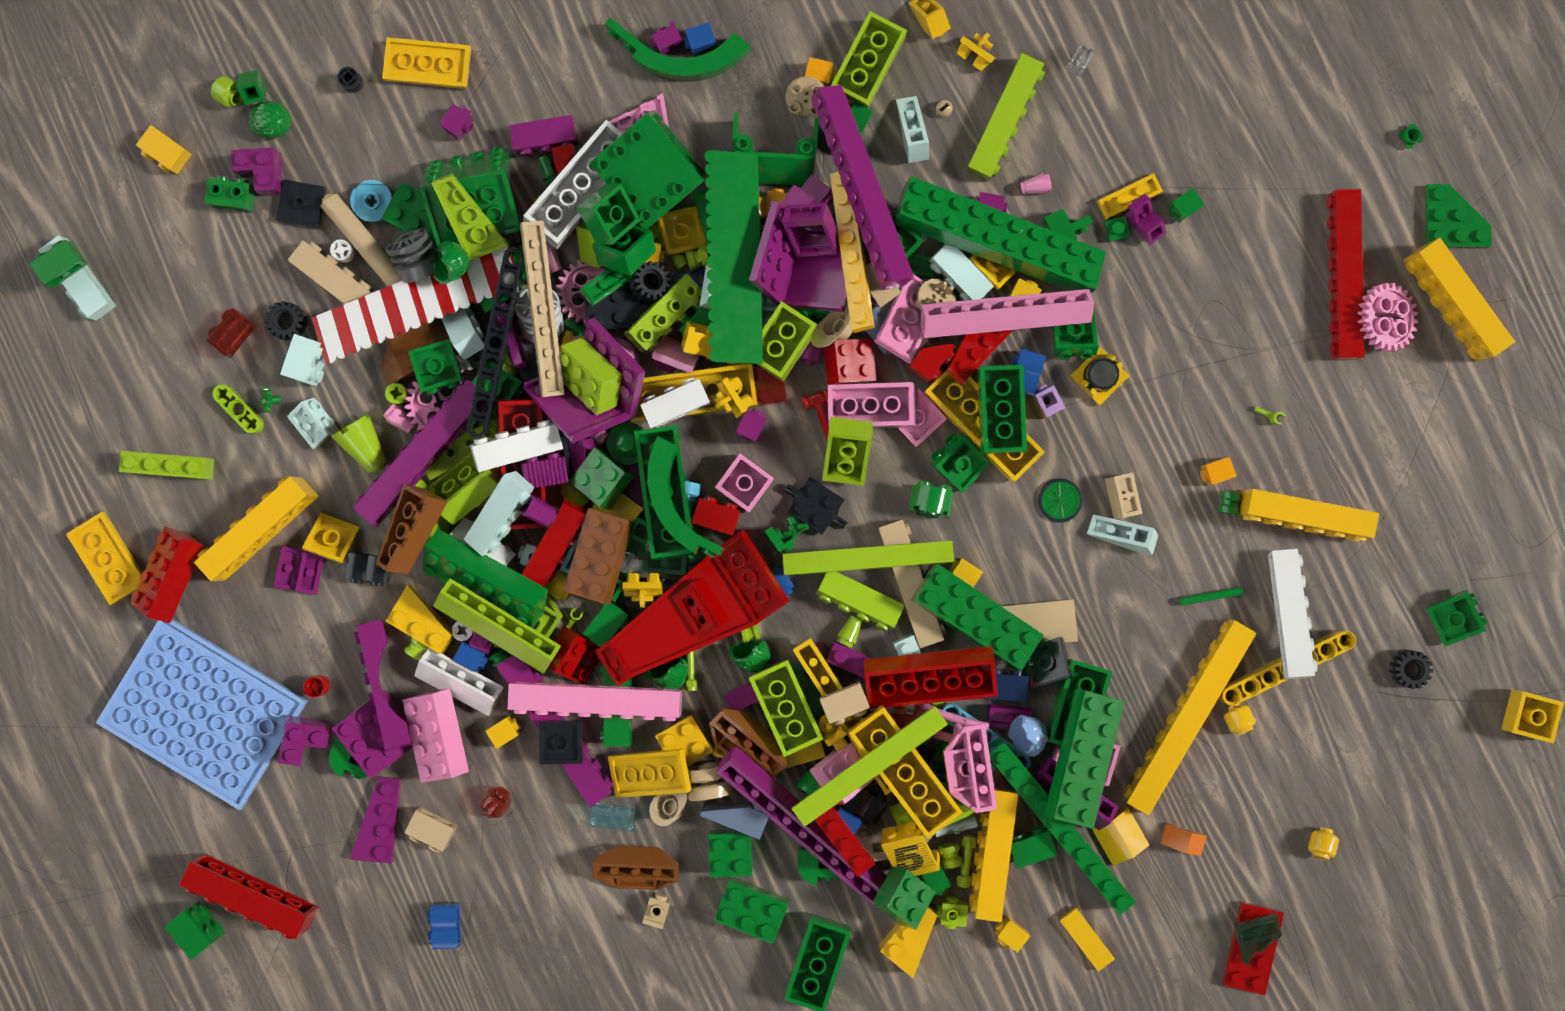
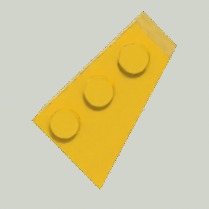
[879,905,937,978]

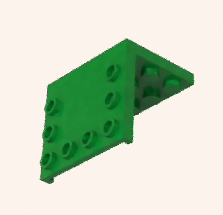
[589,110,708,229]
[419,147,521,248]

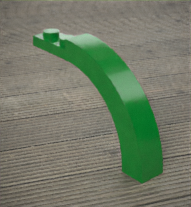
[605,17,751,82]

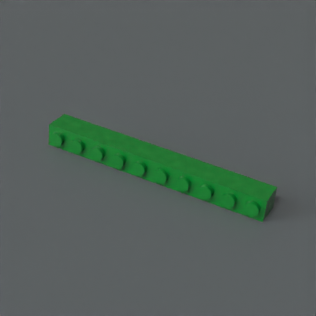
[988,737,1136,916]

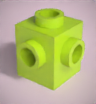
[936,896,968,929]

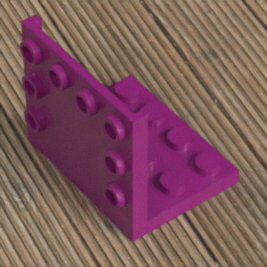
[749,201,864,312]
[523,318,645,443]

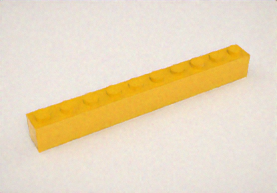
[1122,619,1257,816]

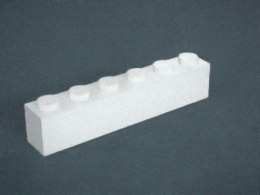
[1268,549,1317,680]

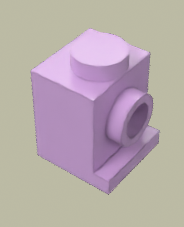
[1033,384,1065,419]

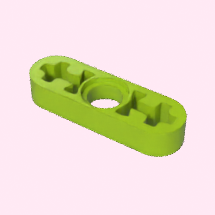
[213,384,264,434]

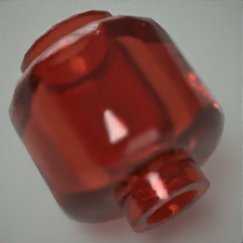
[480,786,512,818]

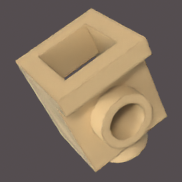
[642,893,671,929]

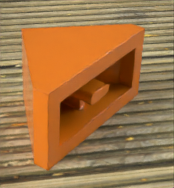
[1160,823,1207,856]

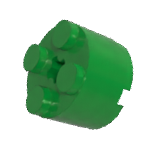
[908,481,954,519]

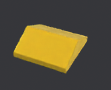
[969,255,1017,290]
[302,513,360,564]
[1092,808,1149,866]

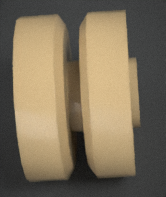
[687,761,734,801]

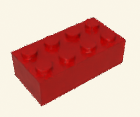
[131,526,204,623]

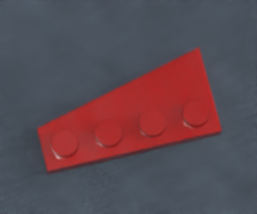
[946,330,1012,385]

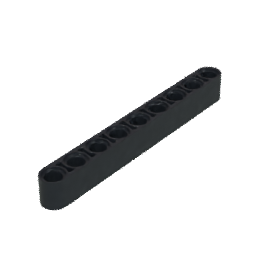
[467,247,525,437]

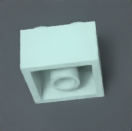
[280,334,326,386]

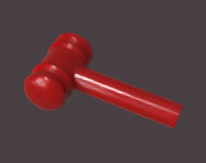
[802,389,829,440]

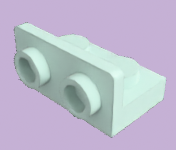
[287,398,339,449]

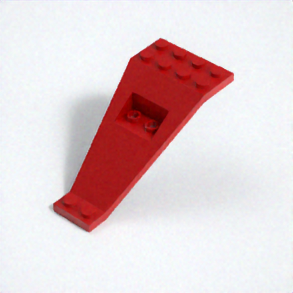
[595,530,790,687]

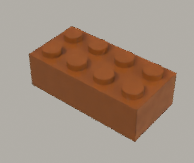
[563,508,635,604]

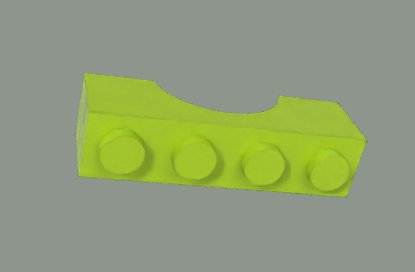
[119,451,214,480]

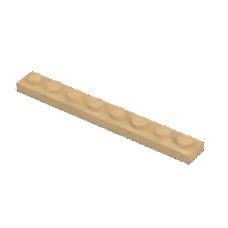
[520,221,564,397]

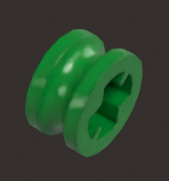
[489,649,510,667]

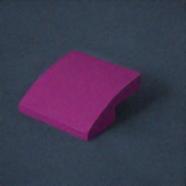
[274,545,324,595]

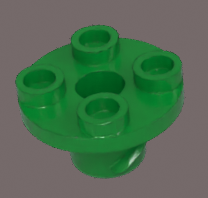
[607,422,644,465]

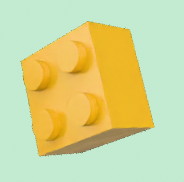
[1501,689,1564,744]
[655,713,714,767]

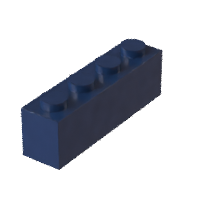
[979,669,1029,702]

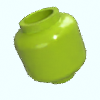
[211,76,242,108]

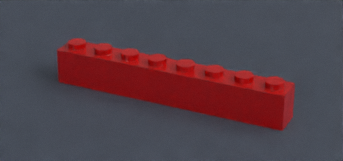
[1326,189,1365,360]

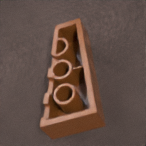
[376,484,448,575]

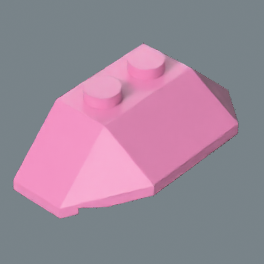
[943,723,997,813]

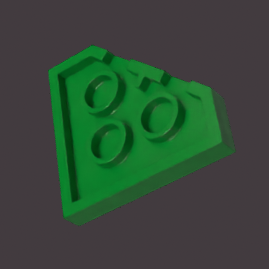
[1425,184,1492,248]

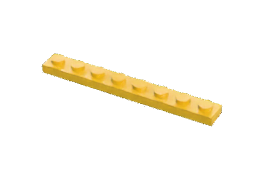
[830,172,875,333]

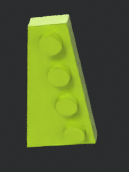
[432,173,508,260]

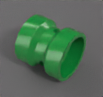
[1218,491,1242,515]

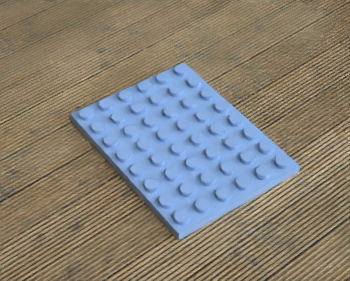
[96,618,308,810]

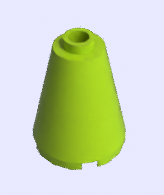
[331,413,387,474]

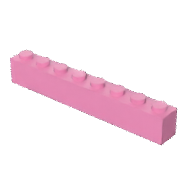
[920,289,1094,338]
[508,682,682,721]

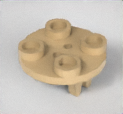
[785,76,824,117]
[915,279,956,310]

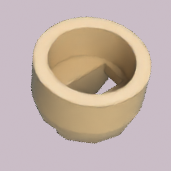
[936,100,953,118]

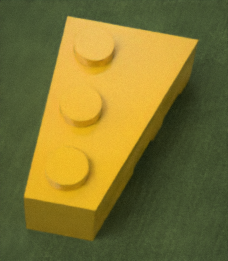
[681,321,739,365]
[386,584,454,654]

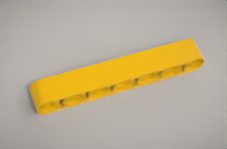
[1218,630,1356,706]

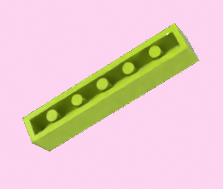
[966,53,1045,182]
[433,578,561,674]

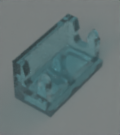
[590,803,636,832]

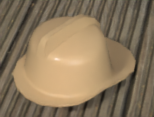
[811,306,853,348]
[649,793,688,826]

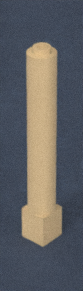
[321,193,402,287]

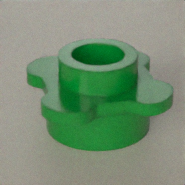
[1398,124,1424,149]

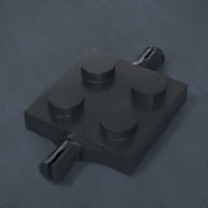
[783,477,848,535]

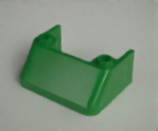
[732,112,819,187]

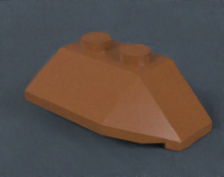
[381,322,459,385]
[709,709,788,778]
[592,846,678,890]

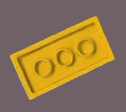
[382,37,471,89]
[66,512,142,606]
[608,749,692,798]

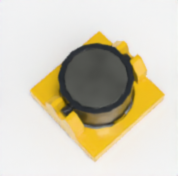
[1069,347,1129,406]

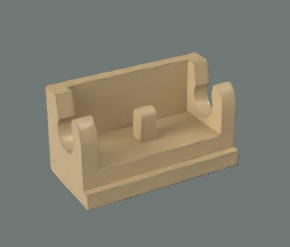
[1105,473,1143,519]

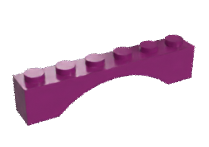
[354,619,412,751]

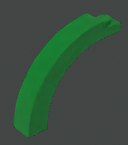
[648,436,724,558]

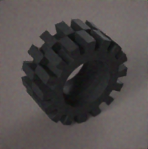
[629,261,671,302]
[264,301,307,341]
[1389,650,1434,689]

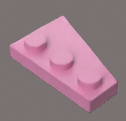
[609,93,669,133]

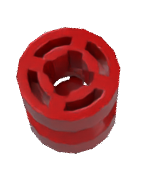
[304,675,330,698]

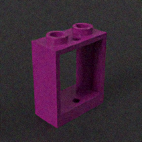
[782,202,840,257]

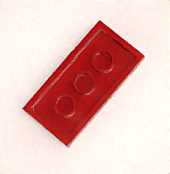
[1222,901,1284,995]

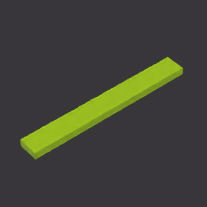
[783,541,954,576]
[792,706,948,827]

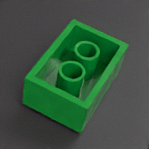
[714,877,789,944]

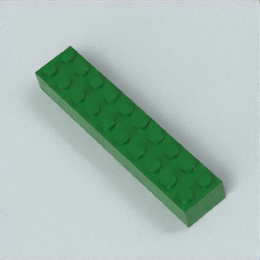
[893,176,1106,293]

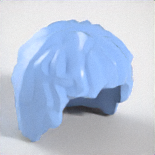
[1007,715,1048,757]

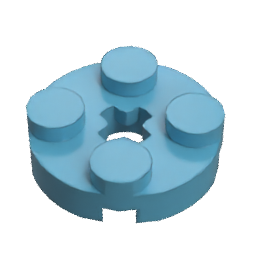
[350,180,393,223]

